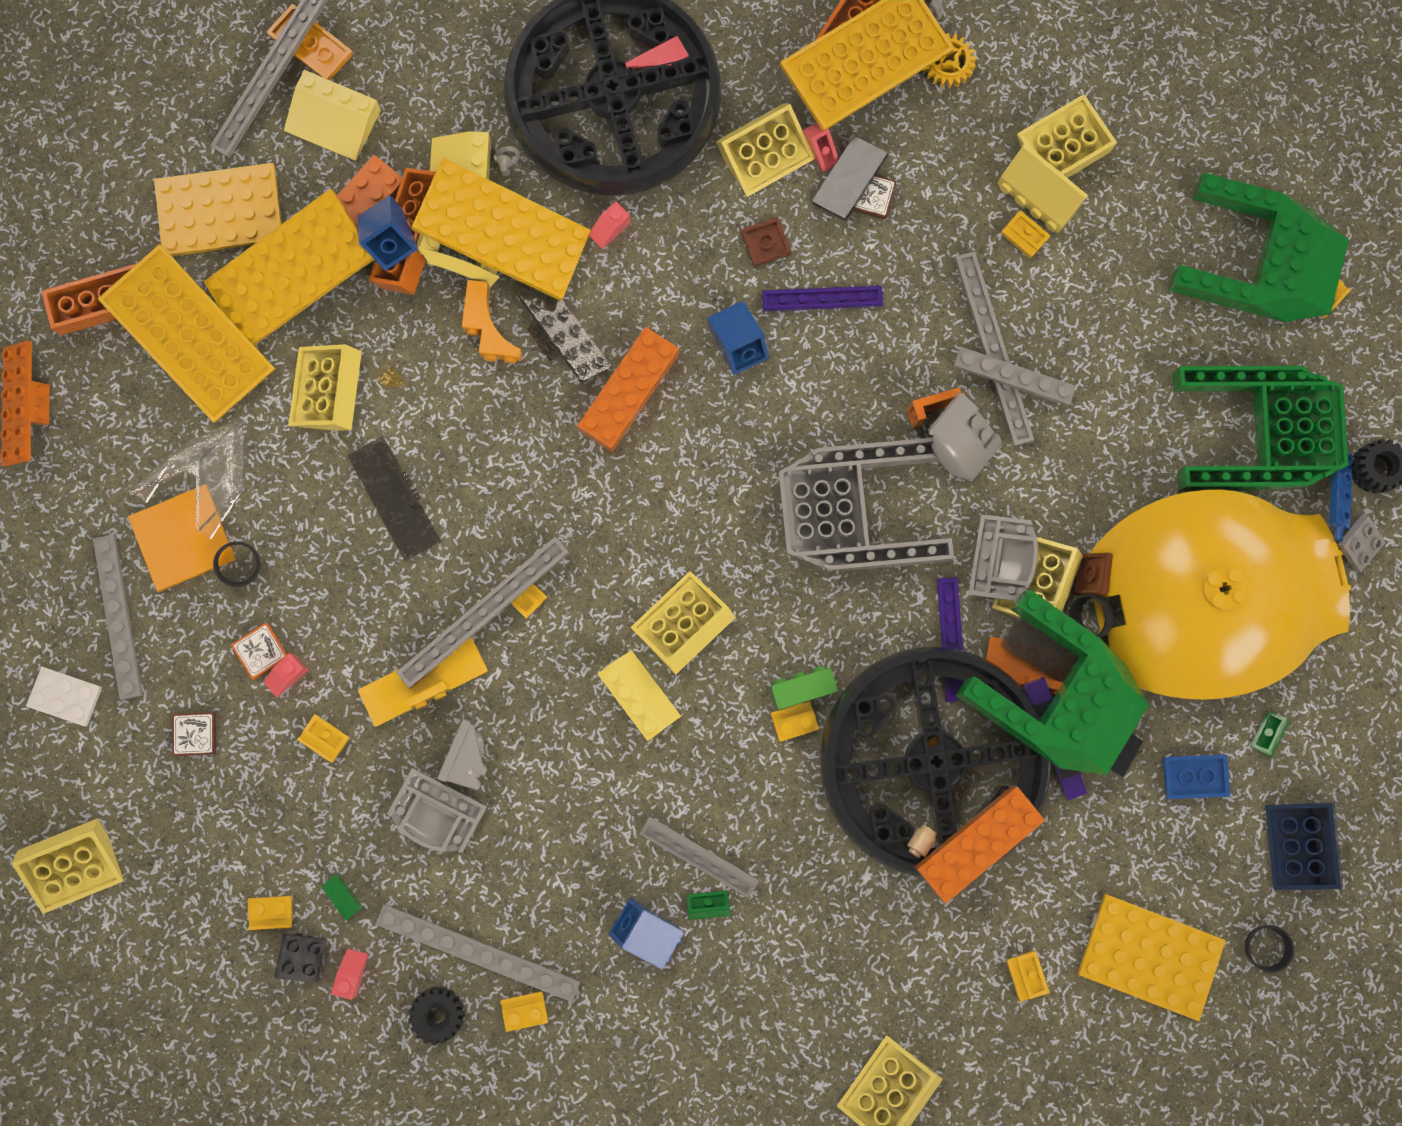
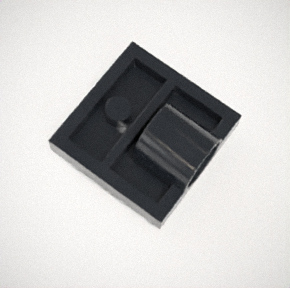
[274,933,327,982]

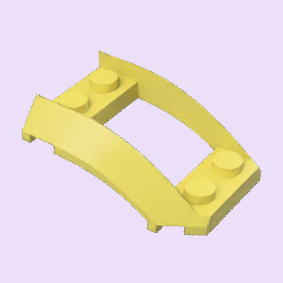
[417,234,499,287]

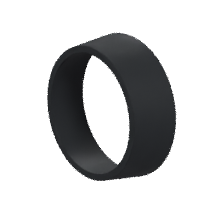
[213,542,261,587]
[1069,594,1114,637]
[1245,925,1294,973]

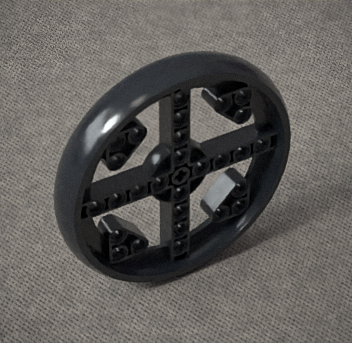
[504,0,721,196]
[820,646,1051,878]

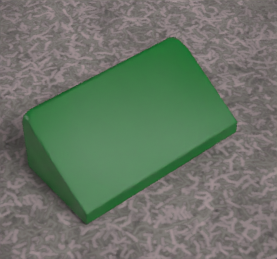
[1250,711,1289,758]
[321,874,363,921]
[686,890,730,920]

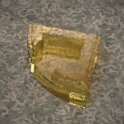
[376,366,405,387]

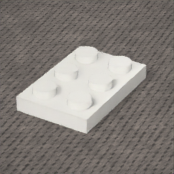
[26,667,102,726]

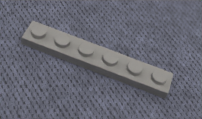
[953,347,1076,406]
[640,816,759,898]

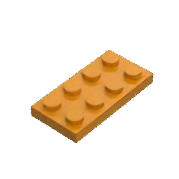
[266,4,353,80]

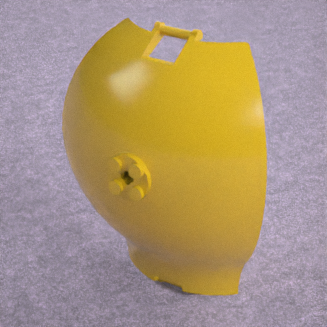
[1089,490,1351,700]

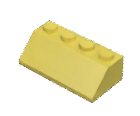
[598,650,681,741]

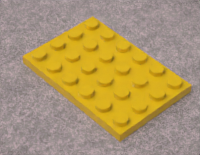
[154,163,282,256]
[1077,894,1226,1021]

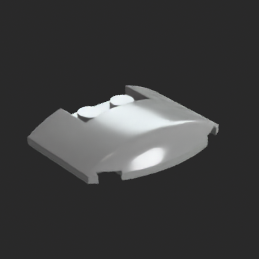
[928,392,1002,481]
[969,514,1038,601]
[387,768,487,852]

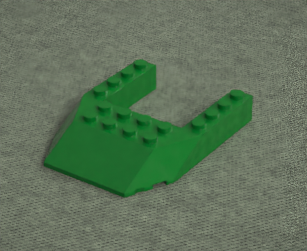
[1168,172,1349,323]
[1172,366,1348,491]
[956,589,1149,775]

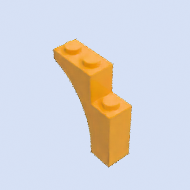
[462,280,522,364]

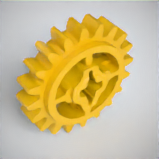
[923,33,976,89]

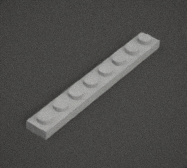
[93,535,143,700]

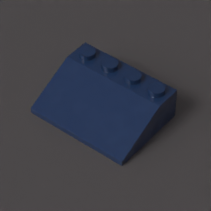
[1265,802,1343,890]

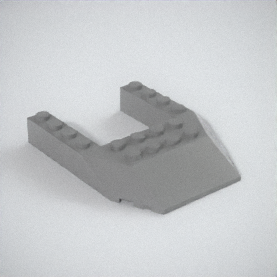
[779,438,954,570]

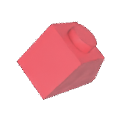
[802,123,839,172]
[589,202,631,249]
[263,653,309,698]
[331,949,368,1000]

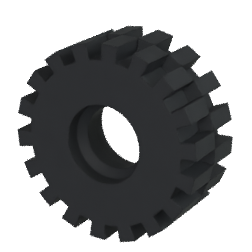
[408,987,465,1045]

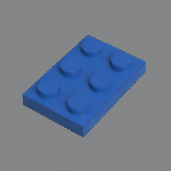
[1162,754,1230,799]

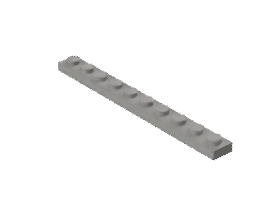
[210,0,328,158]
[955,251,1034,447]
[396,537,569,689]
[375,904,580,1002]

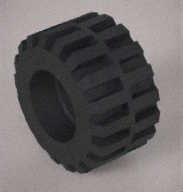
[1352,439,1402,494]

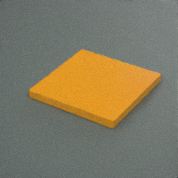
[128,485,236,592]

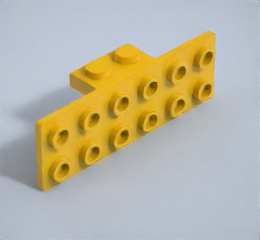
[358,637,488,727]

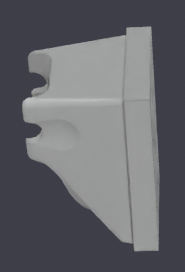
[437,718,487,790]

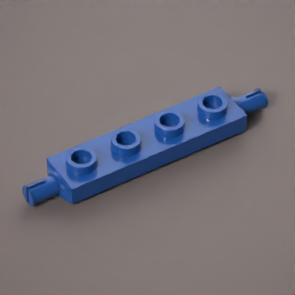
[1329,453,1353,542]

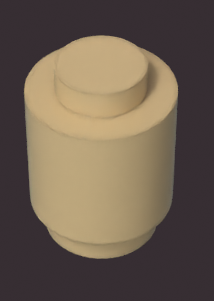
[907,825,937,858]

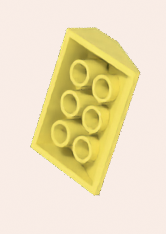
[284,70,381,161]
[1017,94,1117,178]
[715,104,815,197]
[430,131,491,180]
[997,144,1088,234]
[288,344,362,431]
[992,537,1083,623]
[631,571,736,674]
[12,818,124,914]
[837,1035,943,1126]

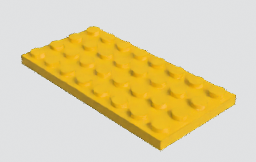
[779,0,955,131]
[411,157,591,301]
[204,189,374,345]
[98,244,276,423]

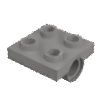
[1337,514,1385,572]

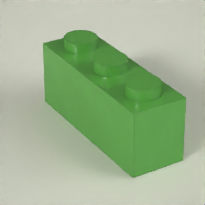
[770,665,838,710]

